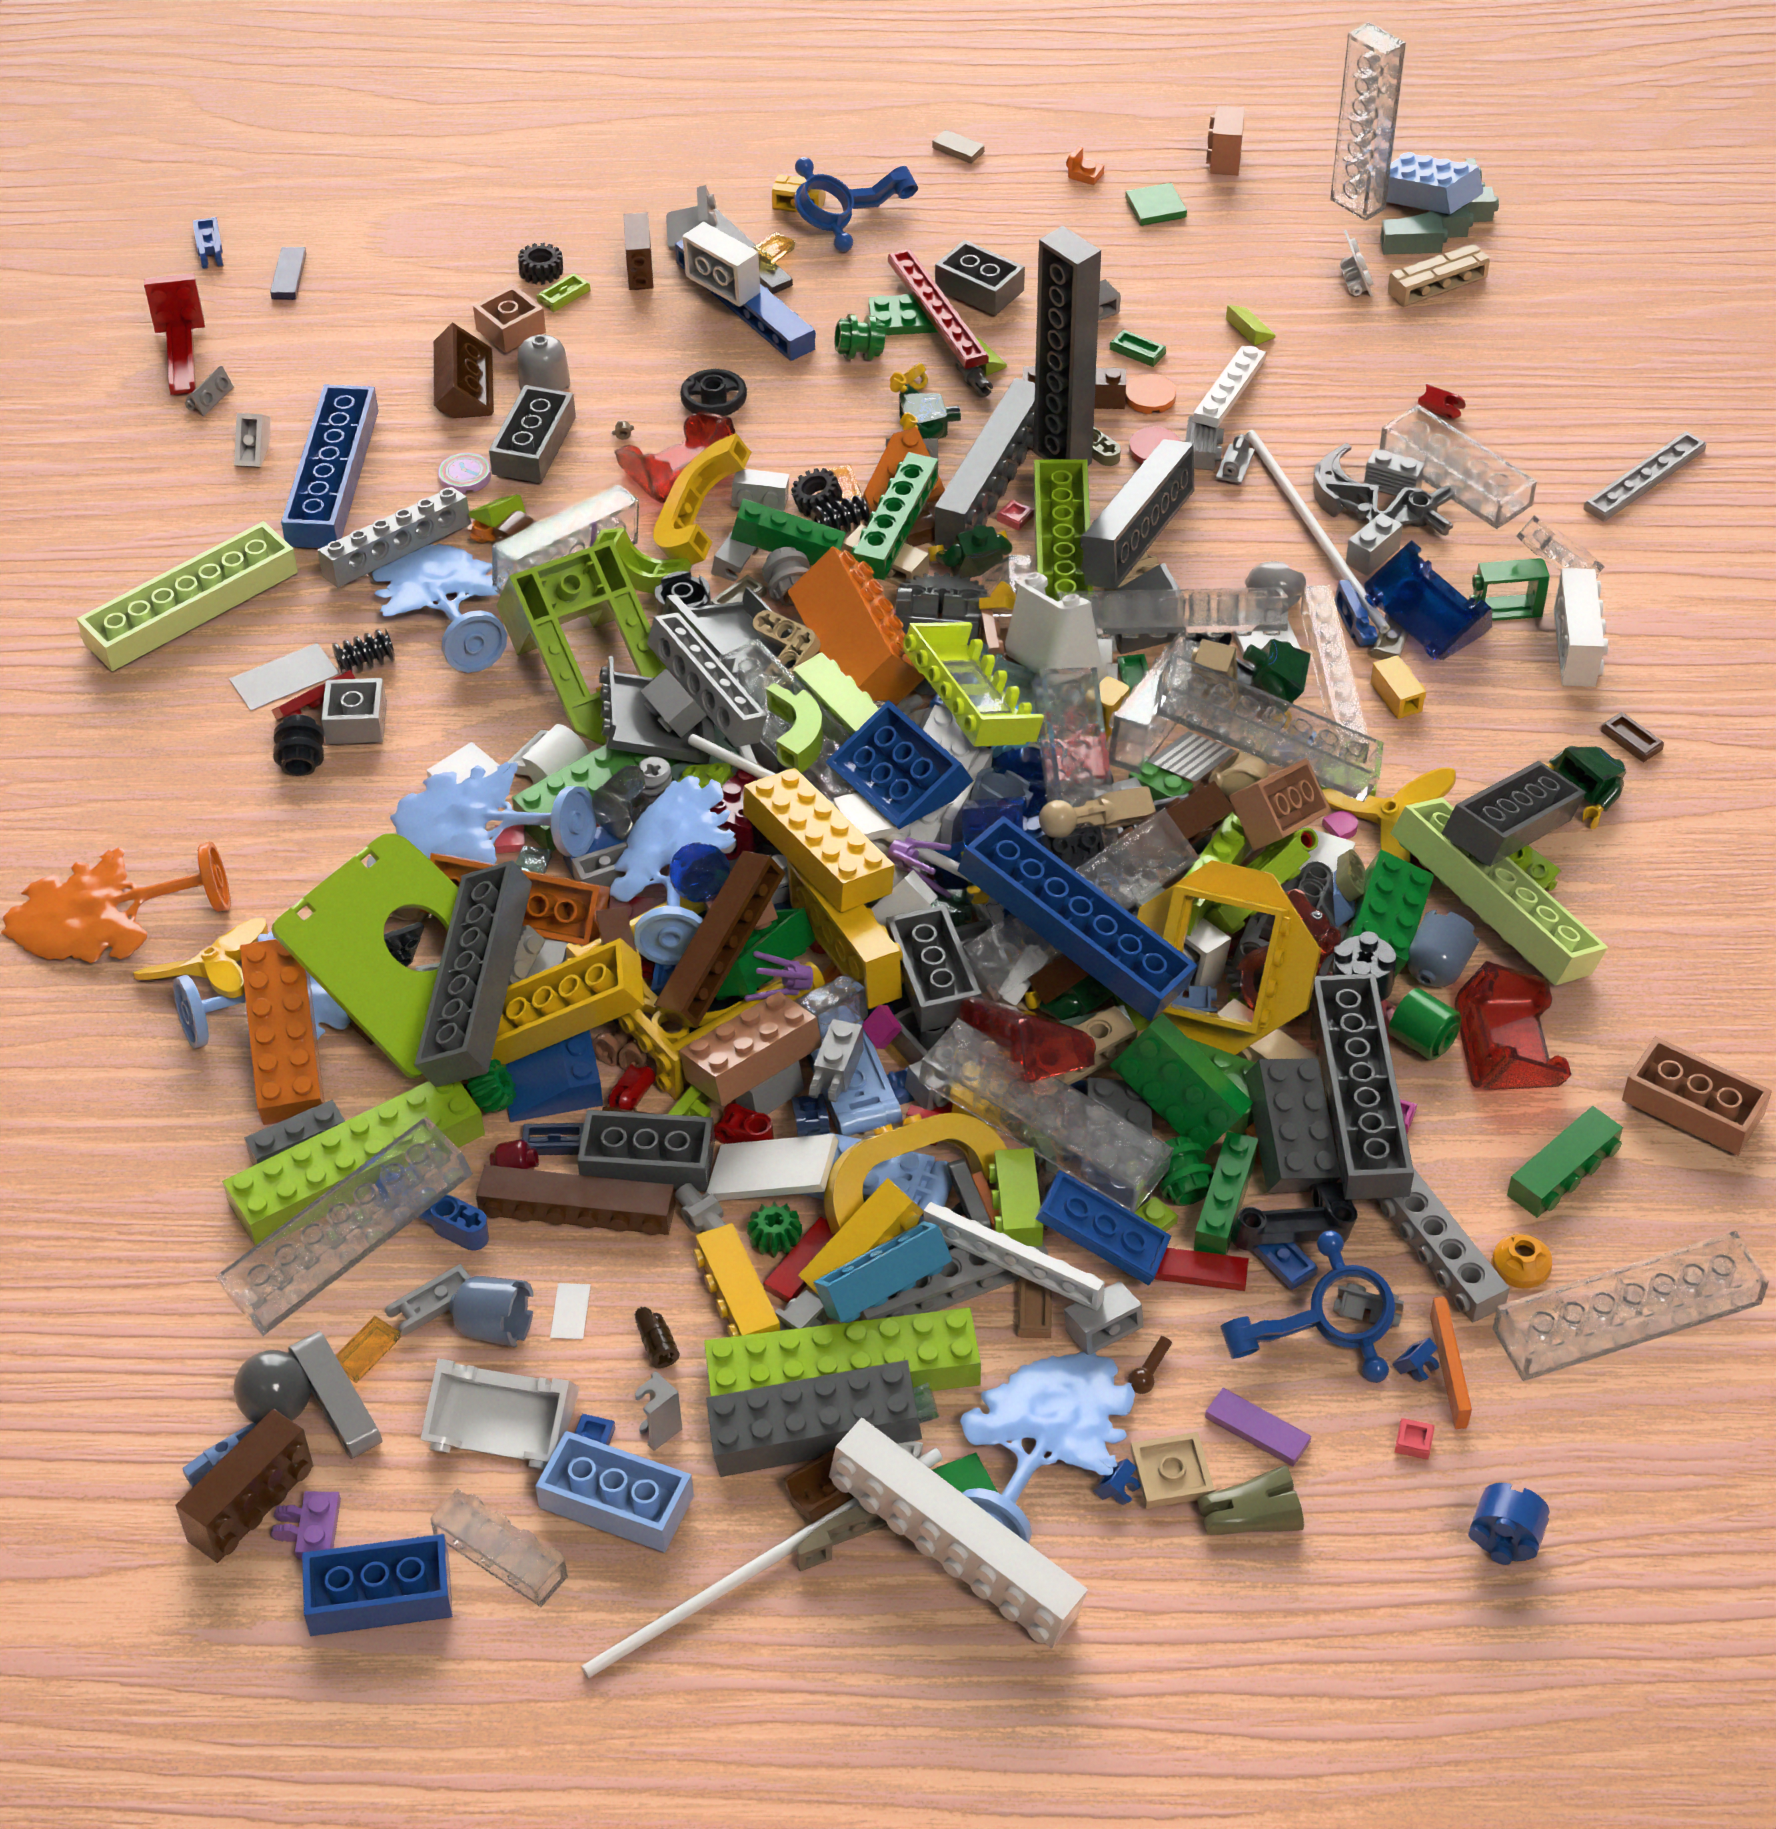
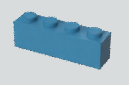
[814,1221,953,1323]

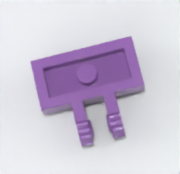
[271,1491,341,1559]

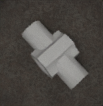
[675,1183,727,1233]

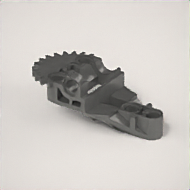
[896,572,988,695]
[1224,861,1336,1020]

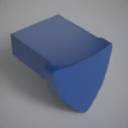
[575,1413,616,1445]

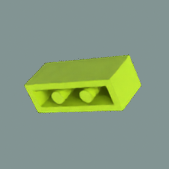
[988,1148,1043,1247]

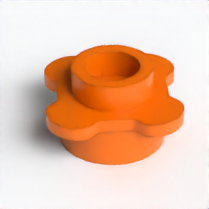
[468,520,495,543]

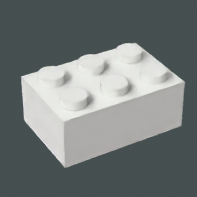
[683,222,760,307]

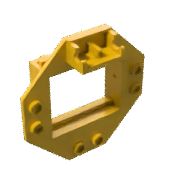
[1137,860,1322,1055]

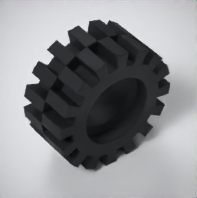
[518,243,563,285]
[791,468,843,517]

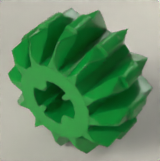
[467,1058,516,1113]
[747,1201,802,1257]

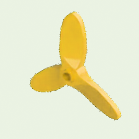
[1322,767,1456,863]
[133,918,268,998]

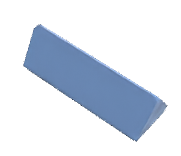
[1333,871,1355,927]

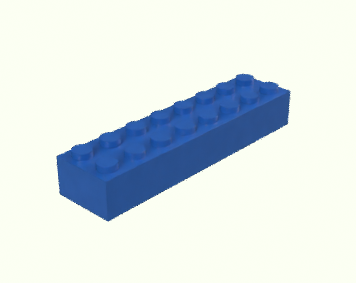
[281,384,379,548]
[957,816,1198,1022]

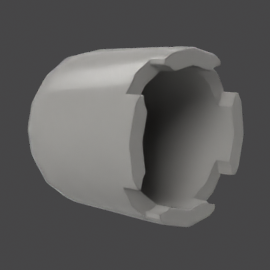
[517,334,570,391]

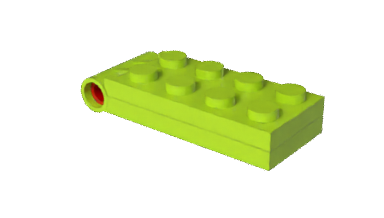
[1203,828,1318,934]

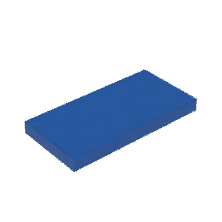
[1035,1169,1171,1286]

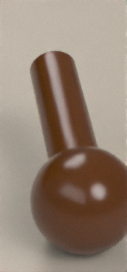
[1128,1336,1172,1394]

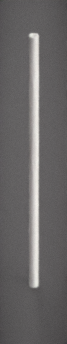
[1246,430,1390,634]
[688,734,972,883]
[581,1448,943,1679]

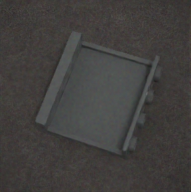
[662,587,799,679]
[599,656,715,764]

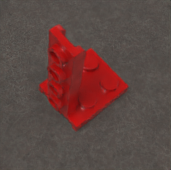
[144,273,205,395]

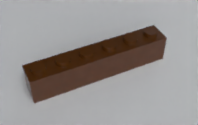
[654,850,786,1028]
[476,1165,676,1235]

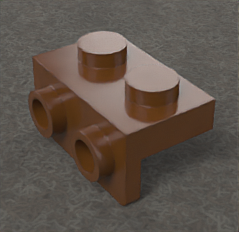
[784,1448,854,1523]

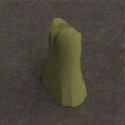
[1197,1465,1304,1535]

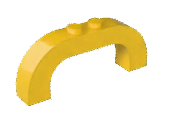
[653,433,752,565]
[824,1113,1008,1234]

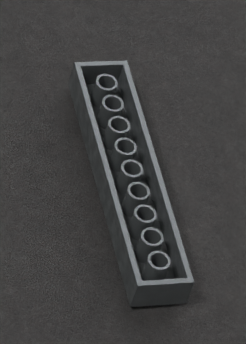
[1033,226,1101,466]

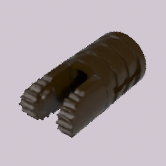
[634,1307,680,1368]

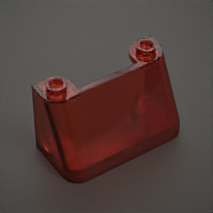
[614,410,736,503]
[1454,961,1571,1091]
[960,997,1096,1083]

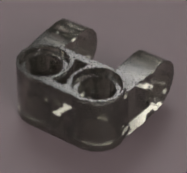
[592,765,650,840]

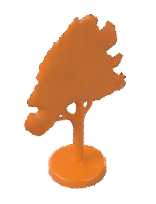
[1,841,231,963]

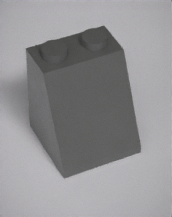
[1098,563,1185,654]

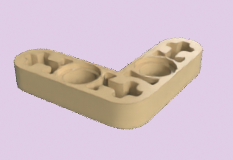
[753,610,821,698]

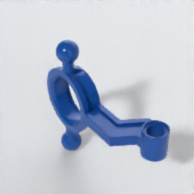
[794,157,918,252]
[1220,1230,1395,1383]

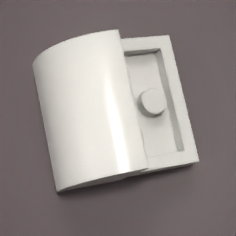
[508,724,589,784]

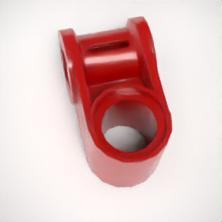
[714,1103,774,1144]

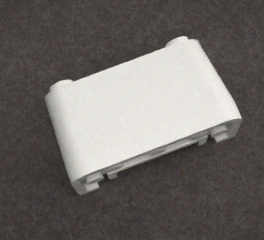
[1005,572,1102,681]
[420,1358,579,1470]

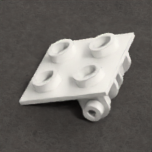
[1340,230,1373,297]

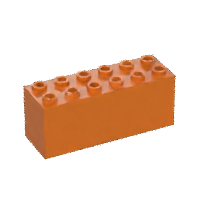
[788,546,925,708]

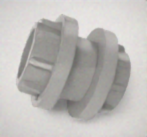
[762,547,810,606]

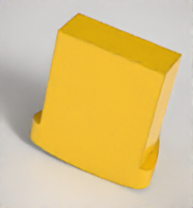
[979,581,1017,613]

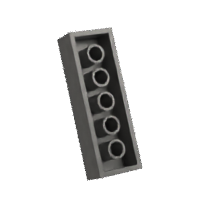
[1442,761,1586,867]
[706,1360,922,1477]

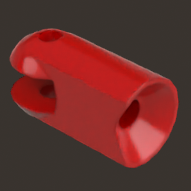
[1417,384,1466,419]
[608,1064,656,1110]

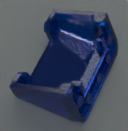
[1364,540,1492,660]

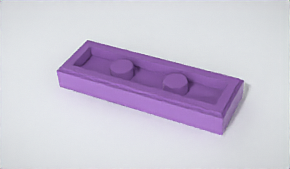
[1205,1388,1311,1467]

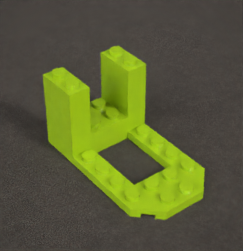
[496,539,670,746]

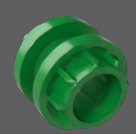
[834,314,885,360]
[1153,1137,1214,1206]

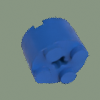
[1468,1483,1550,1565]

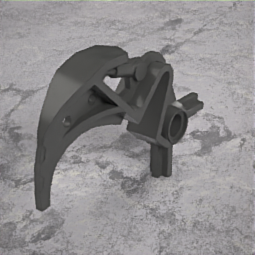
[1313,443,1454,536]

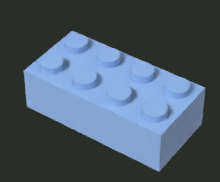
[1374,152,1483,214]
[535,1431,694,1553]

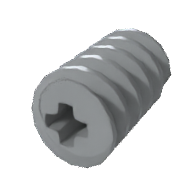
[635,757,672,814]

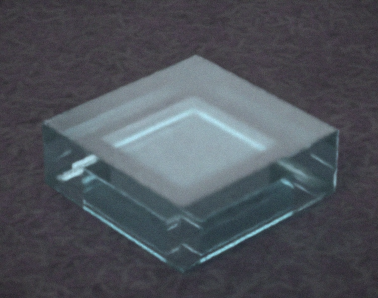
[515,845,552,874]

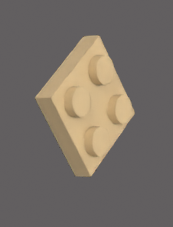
[1131,1432,1215,1509]

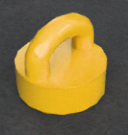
[903,362,928,390]

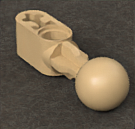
[1039,786,1156,838]

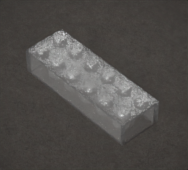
[1379,404,1537,529]
[492,485,639,595]
[1106,636,1201,774]

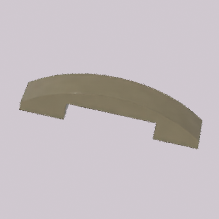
[797,1505,899,1571]

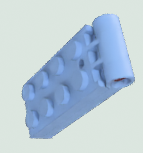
[807,1001,903,1136]
[801,1131,953,1223]

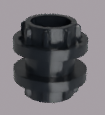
[273,715,324,776]

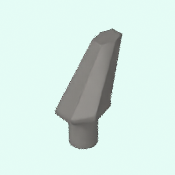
[897,693,924,713]

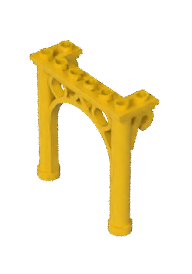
[565,869,825,1101]

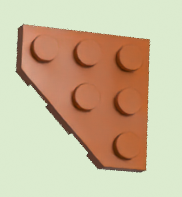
[863,427,945,515]

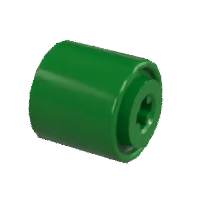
[1388,988,1462,1060]

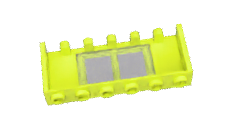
[903,622,1044,746]

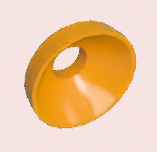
[1491,1234,1552,1289]

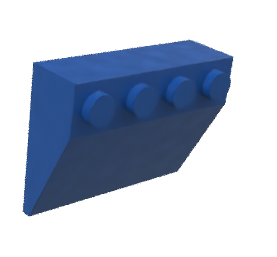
[825,700,974,829]
[506,1030,604,1122]

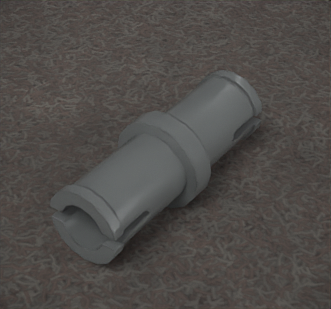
[955,360,993,397]

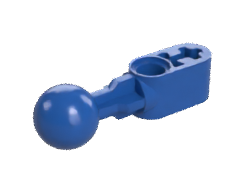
[372,1169,489,1251]

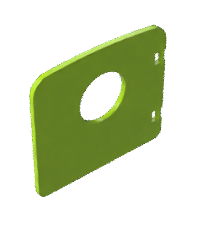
[271,833,459,1078]

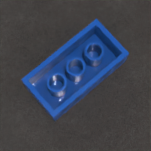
[302,1534,453,1636]

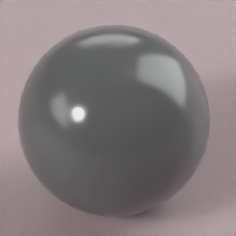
[234,1350,311,1424]

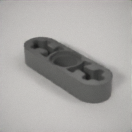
[947,1158,992,1230]

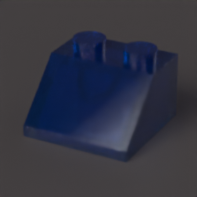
[962,796,1027,847]

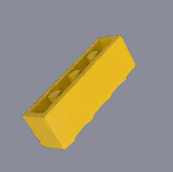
[798,1178,924,1295]
[693,1223,780,1337]

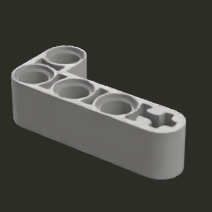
[288,1331,383,1459]

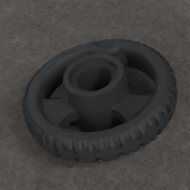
[680,369,747,418]

